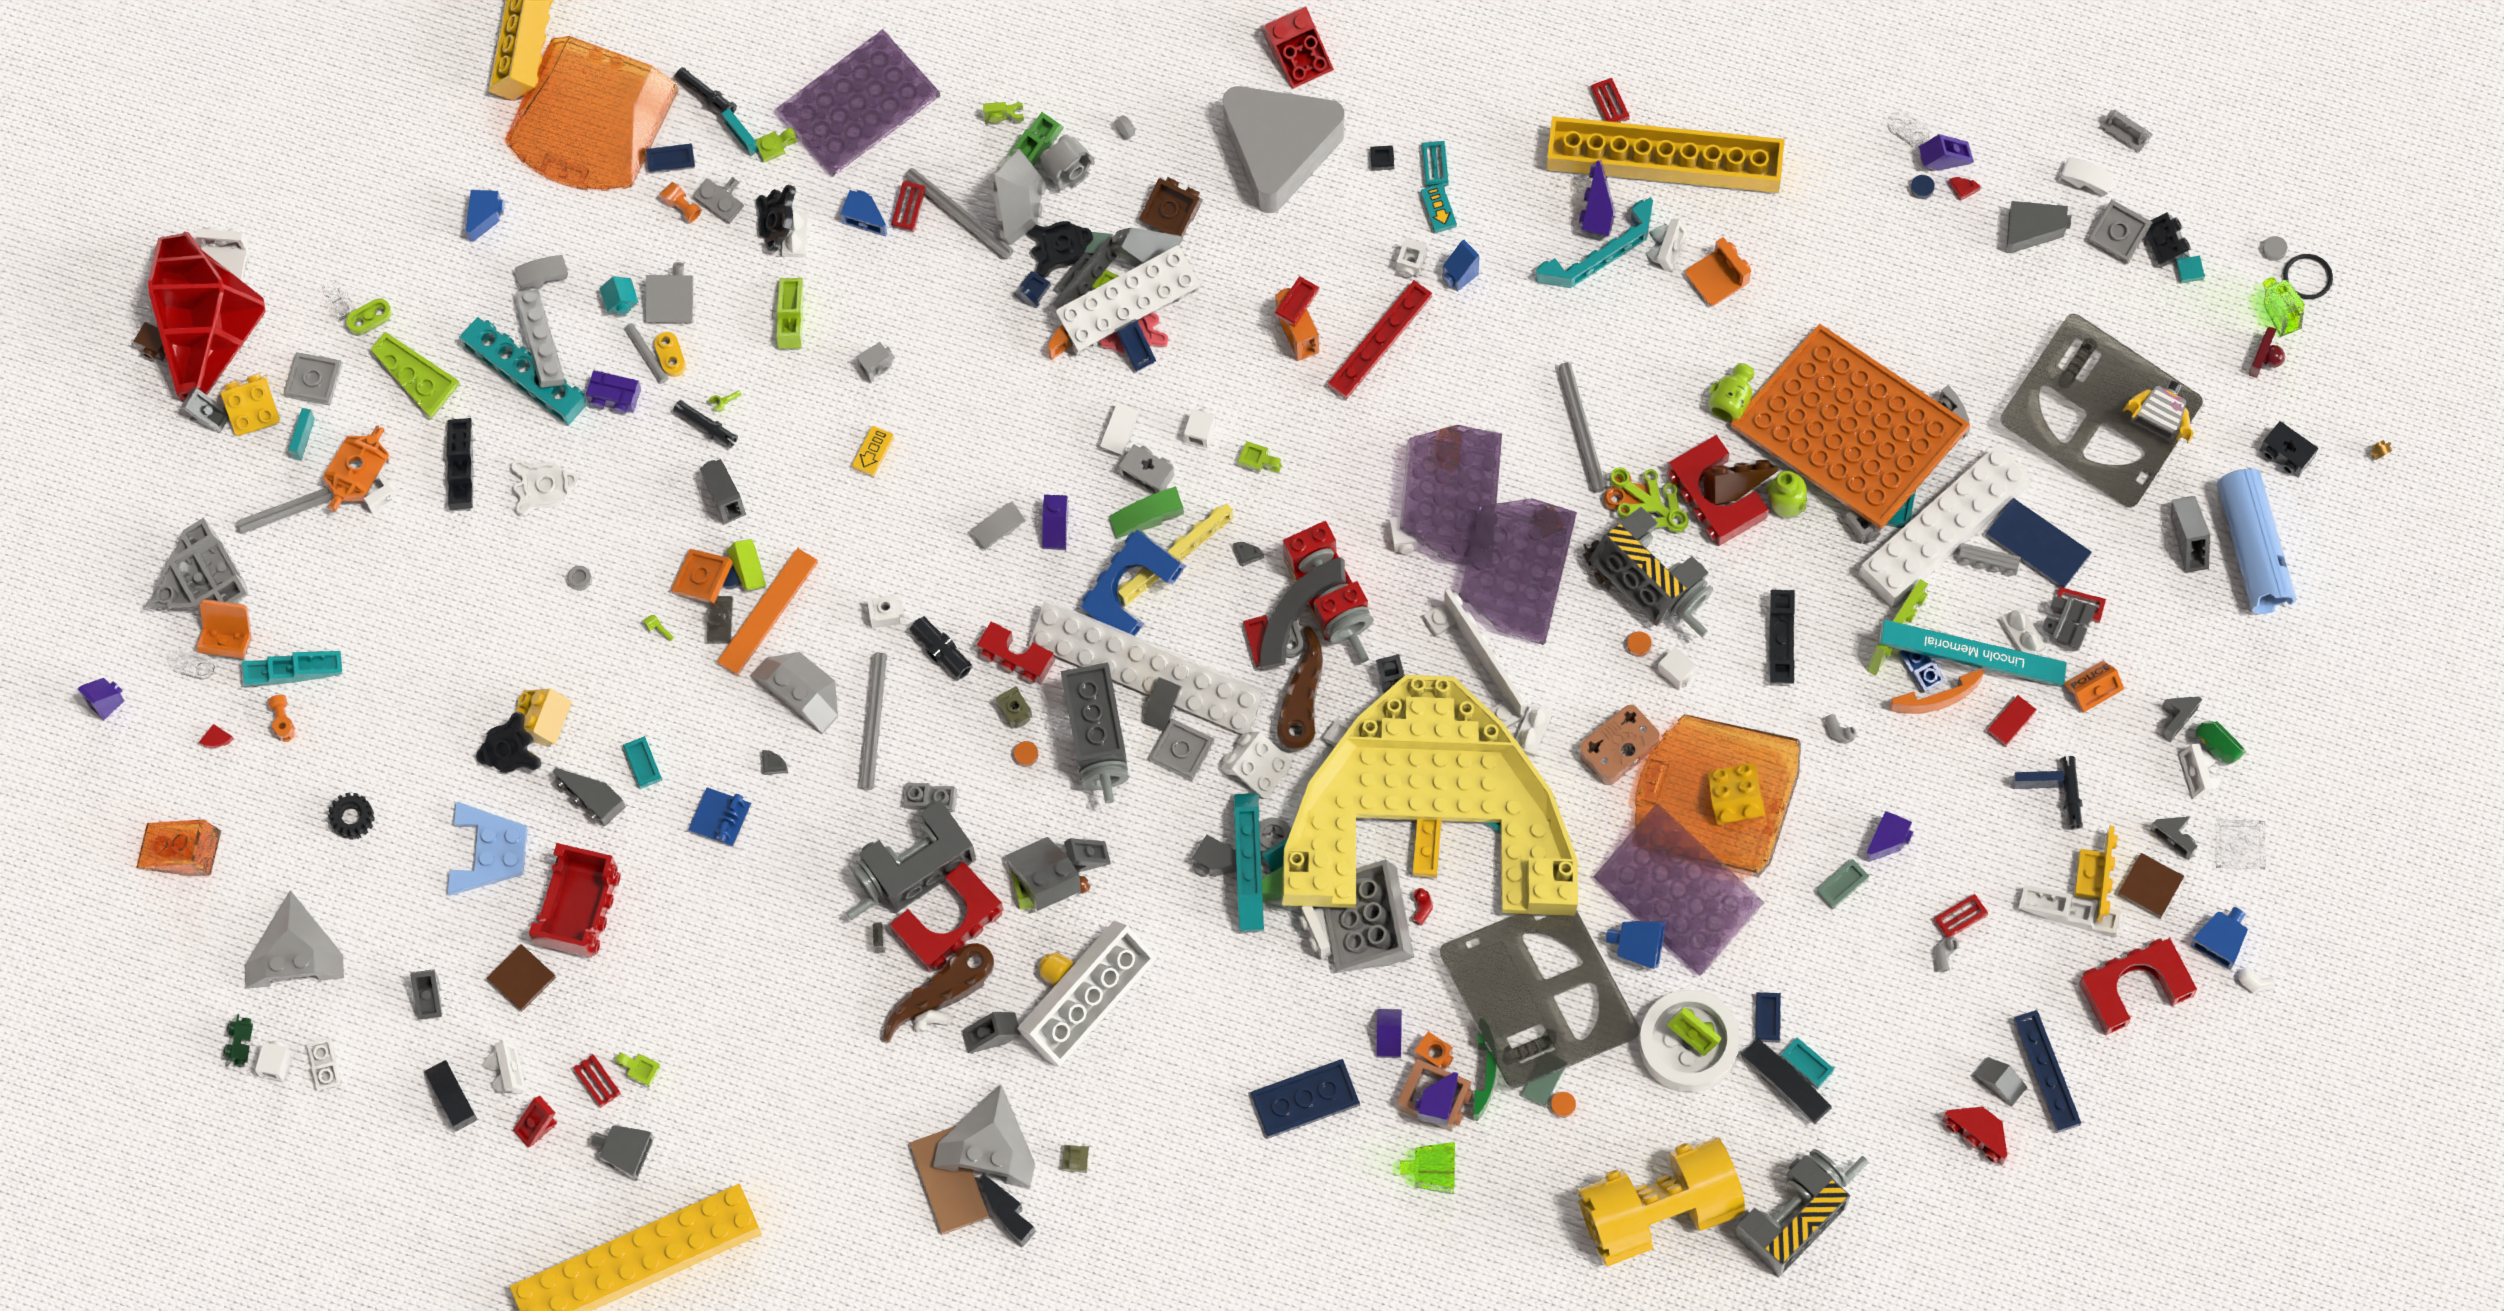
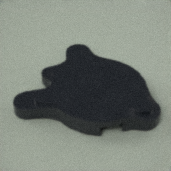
[756,184,796,252]
[1028,221,1094,278]
[476,712,541,773]

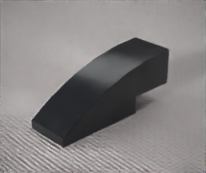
[424,1060,478,1132]
[980,1173,1036,1247]

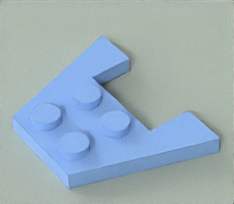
[448,801,528,896]

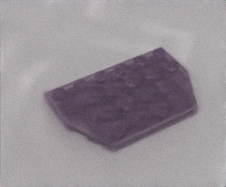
[1400,425,1502,569]
[1458,498,1577,645]

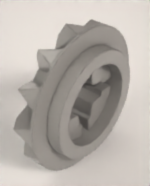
[1259,817,1291,853]

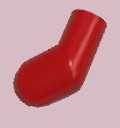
[1412,888,1433,926]

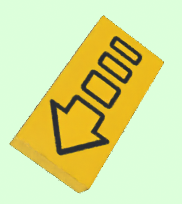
[852,425,894,477]

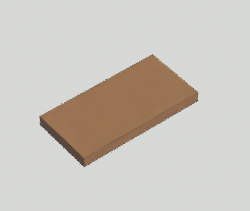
[909,1126,989,1235]

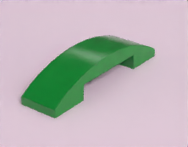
[1473,1019,1496,1121]

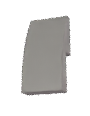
[514,255,568,289]
[1939,385,1970,438]
[971,501,1026,549]
[903,783,958,812]

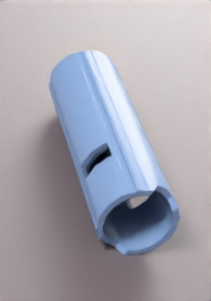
[2216,468,2297,614]

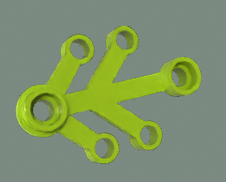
[1609,467,1689,533]

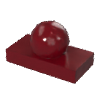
[2249,326,2286,378]

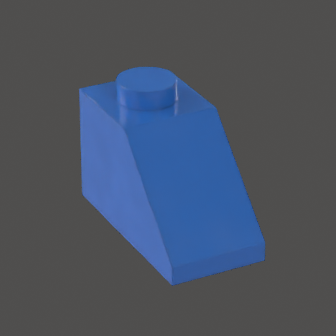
[466,190,505,242]
[840,190,887,237]
[1442,239,1480,291]

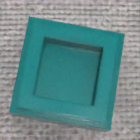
[2176,255,2205,283]

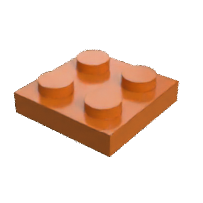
[671,548,733,604]

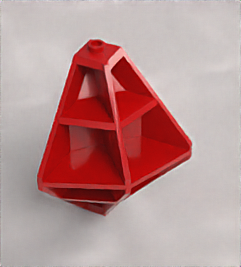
[148,231,266,402]

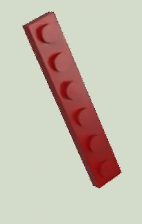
[1328,280,1433,400]

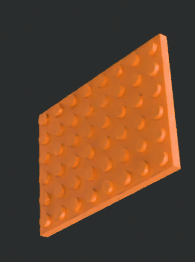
[1731,323,1970,529]

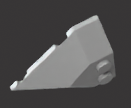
[990,148,1046,245]
[145,518,248,608]
[245,890,344,989]
[933,1084,1035,1188]

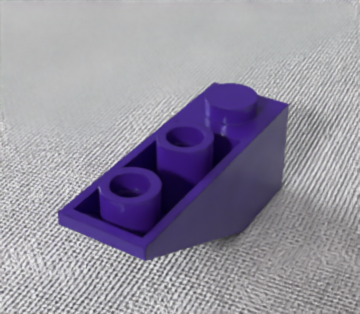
[1579,160,1616,236]

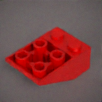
[1260,6,1334,89]

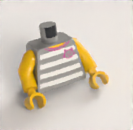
[2123,380,2194,444]

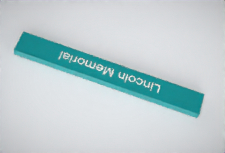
[1879,619,2067,687]

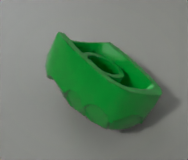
[2195,721,2247,764]

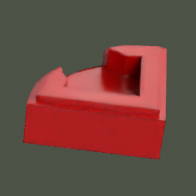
[1948,177,1981,201]
[199,724,234,749]

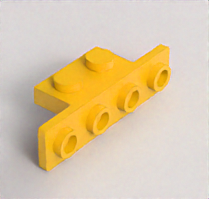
[2074,825,2118,923]

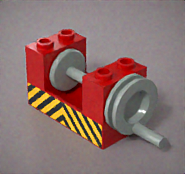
[1283,520,1374,663]

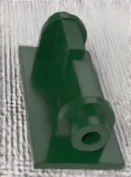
[223,1014,253,1067]

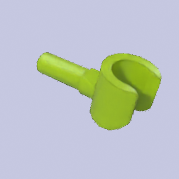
[709,390,742,412]
[644,615,674,641]

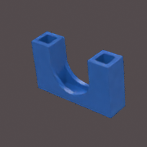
[1081,530,1187,636]

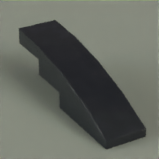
[446,418,474,510]
[1740,1038,1832,1125]

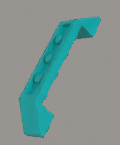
[1535,197,1653,289]
[1234,793,1264,932]

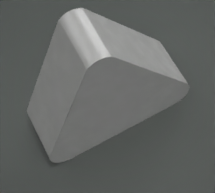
[1222,86,1345,213]

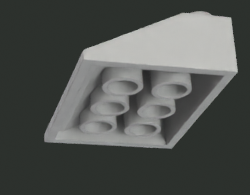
[1324,859,1414,972]

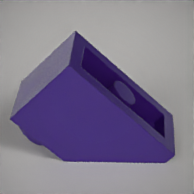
[1918,134,1974,171]
[1042,494,1069,550]
[77,677,125,720]
[1865,811,1914,862]
[1414,1072,1458,1126]

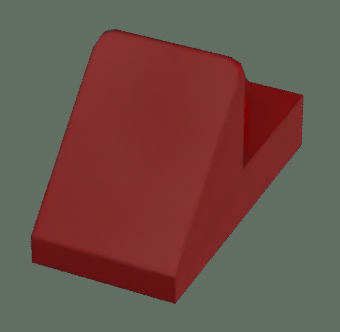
[513,1096,557,1148]

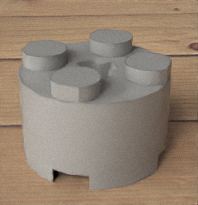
[1040,134,1095,190]

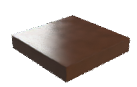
[2117,853,2185,919]
[487,944,557,1012]

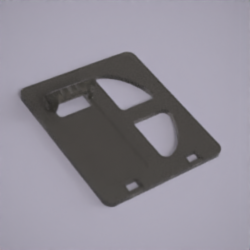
[2000,313,2203,508]
[1439,910,1640,1088]

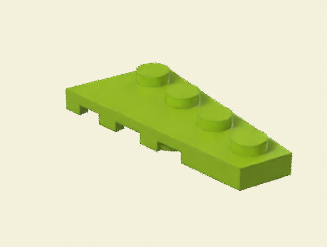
[371,332,460,419]
[1867,579,1928,676]

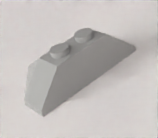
[751,652,838,734]

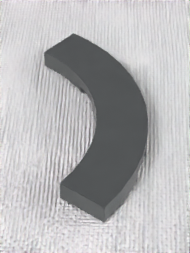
[1260,557,1346,670]

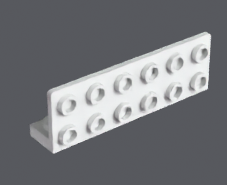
[1056,245,1201,356]
[1424,588,1527,729]

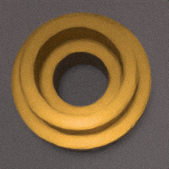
[2369,440,2393,460]

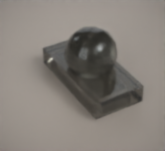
[707,596,734,644]

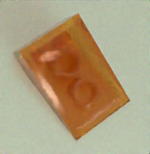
[136,819,222,876]

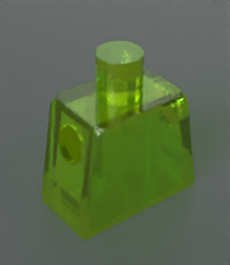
[2262,277,2305,337]
[1400,1142,1455,1195]

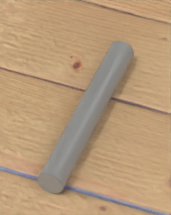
[625,323,669,383]

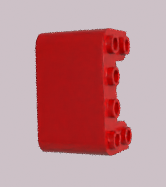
[529,843,621,958]

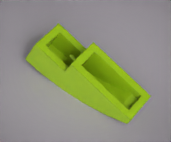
[776,278,803,349]

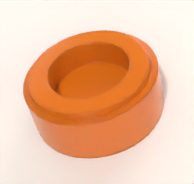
[1627,631,1652,657]
[1014,741,1039,767]
[1551,1091,1576,1118]

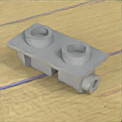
[2101,109,2153,152]

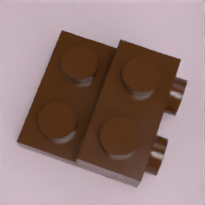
[1139,176,1204,238]

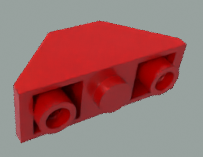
[1943,1106,2008,1165]

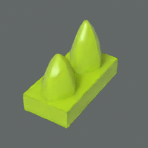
[1666,1007,1721,1056]

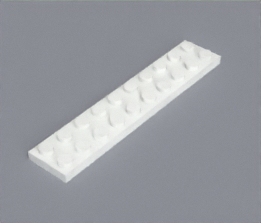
[1029,599,1265,734]

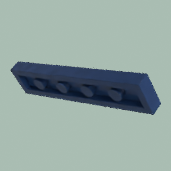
[2013,1010,2082,1133]

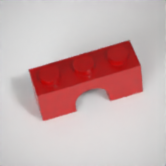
[977,621,1055,685]

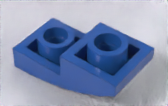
[1898,650,1946,693]

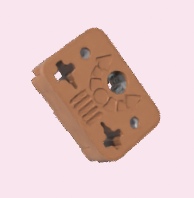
[1580,705,1660,785]

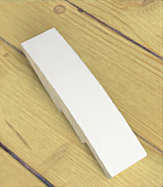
[2019,885,2123,937]

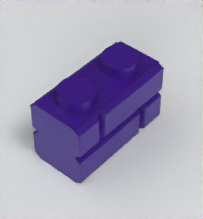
[586,370,641,414]

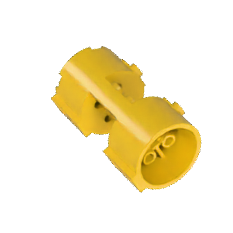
[1577,1137,1746,1267]

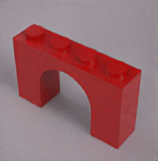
[1666,434,1769,546]
[890,862,1003,973]
[2079,938,2197,1035]

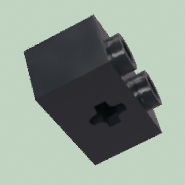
[2260,421,2319,478]

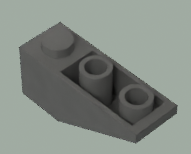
[553,768,626,827]

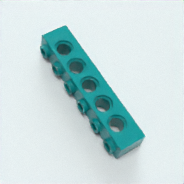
[459,317,587,426]

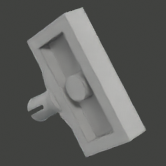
[693,177,744,224]

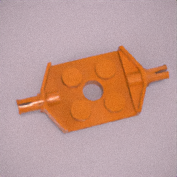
[322,425,389,512]

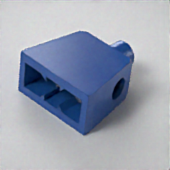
[2190,907,2248,970]
[1606,921,1666,969]

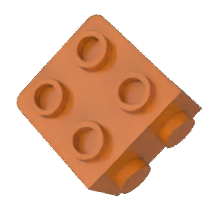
[1685,237,1751,306]
[196,600,252,658]

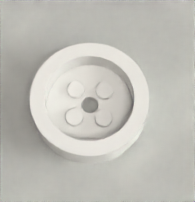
[1639,990,1740,1093]

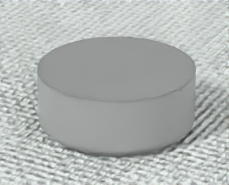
[1115,115,1135,139]
[2263,236,2288,261]
[567,566,592,591]

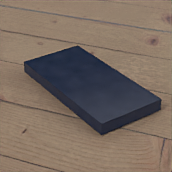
[1985,498,2092,588]
[1250,1059,1360,1139]

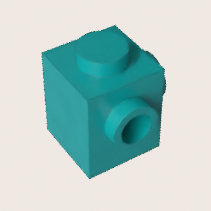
[600,276,639,315]

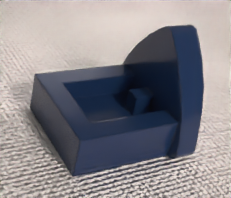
[1014,271,1051,308]

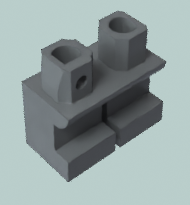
[2042,596,2097,650]

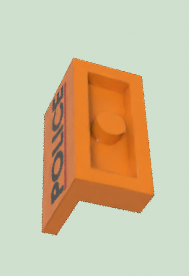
[2063,660,2124,712]

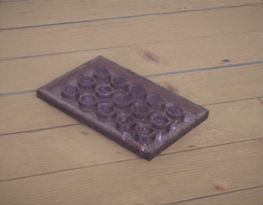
[774,29,941,177]
[1593,804,1765,976]

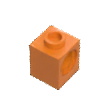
[1414,1031,1454,1069]

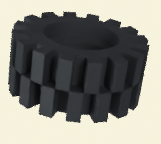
[328,793,375,840]

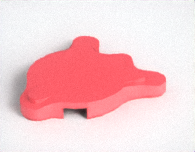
[1099,312,1168,354]

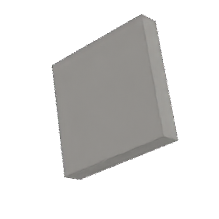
[2087,199,2152,264]
[646,275,694,322]
[284,352,343,406]
[1149,718,1215,782]

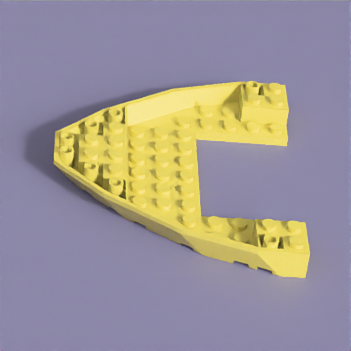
[1282,675,1578,916]

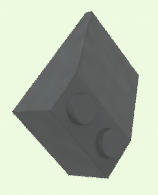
[1004,836,1081,911]

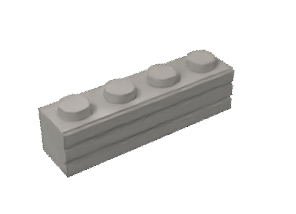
[1958,543,2021,576]

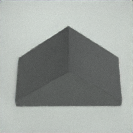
[1972,1057,2027,1107]

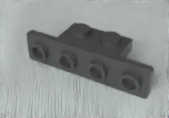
[1053,236,1117,310]

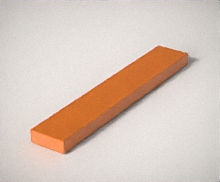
[717,548,818,676]

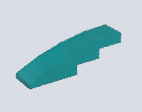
[241,651,343,687]

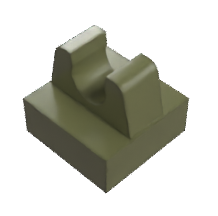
[1062,1145,1089,1173]

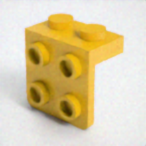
[220,373,280,436]
[1708,763,1766,825]

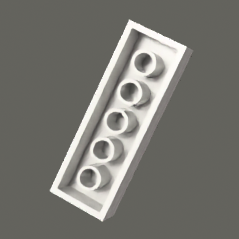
[1017,920,1157,1066]

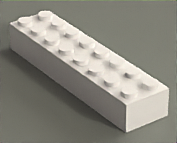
[1859,444,2031,608]

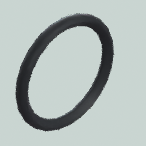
[2283,254,2333,299]

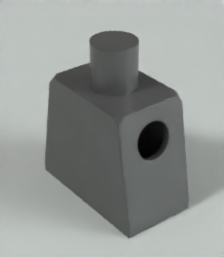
[591,1125,654,1181]

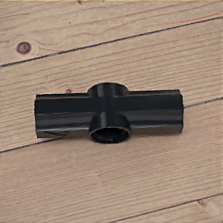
[909,616,973,680]

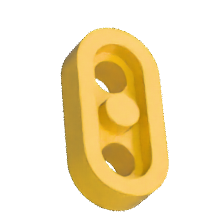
[654,332,686,377]

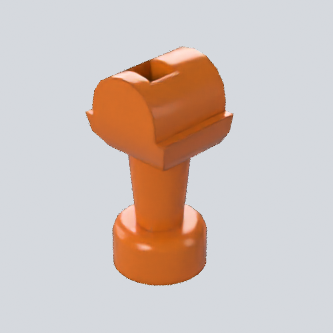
[659,182,702,223]
[267,695,296,742]

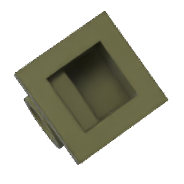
[996,686,1033,729]

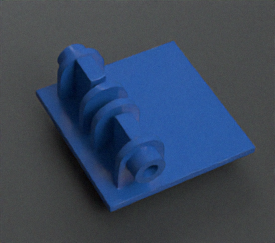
[688,787,752,846]

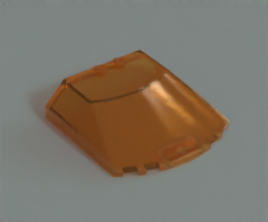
[505,36,679,191]
[1635,714,1801,878]

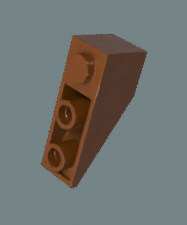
[1704,460,1779,504]

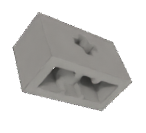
[1119,444,1175,494]

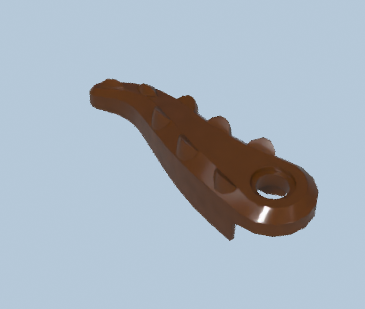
[1277,626,1323,751]
[882,943,994,1043]

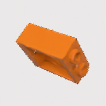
[1275,288,1319,361]

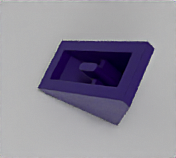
[1377,1009,1402,1058]

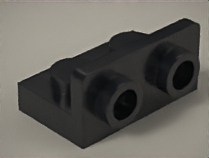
[2146,212,2191,267]

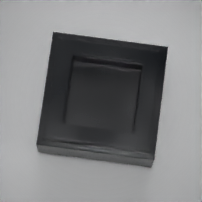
[1370,145,1395,171]

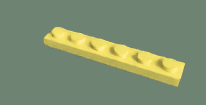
[1118,503,1233,607]

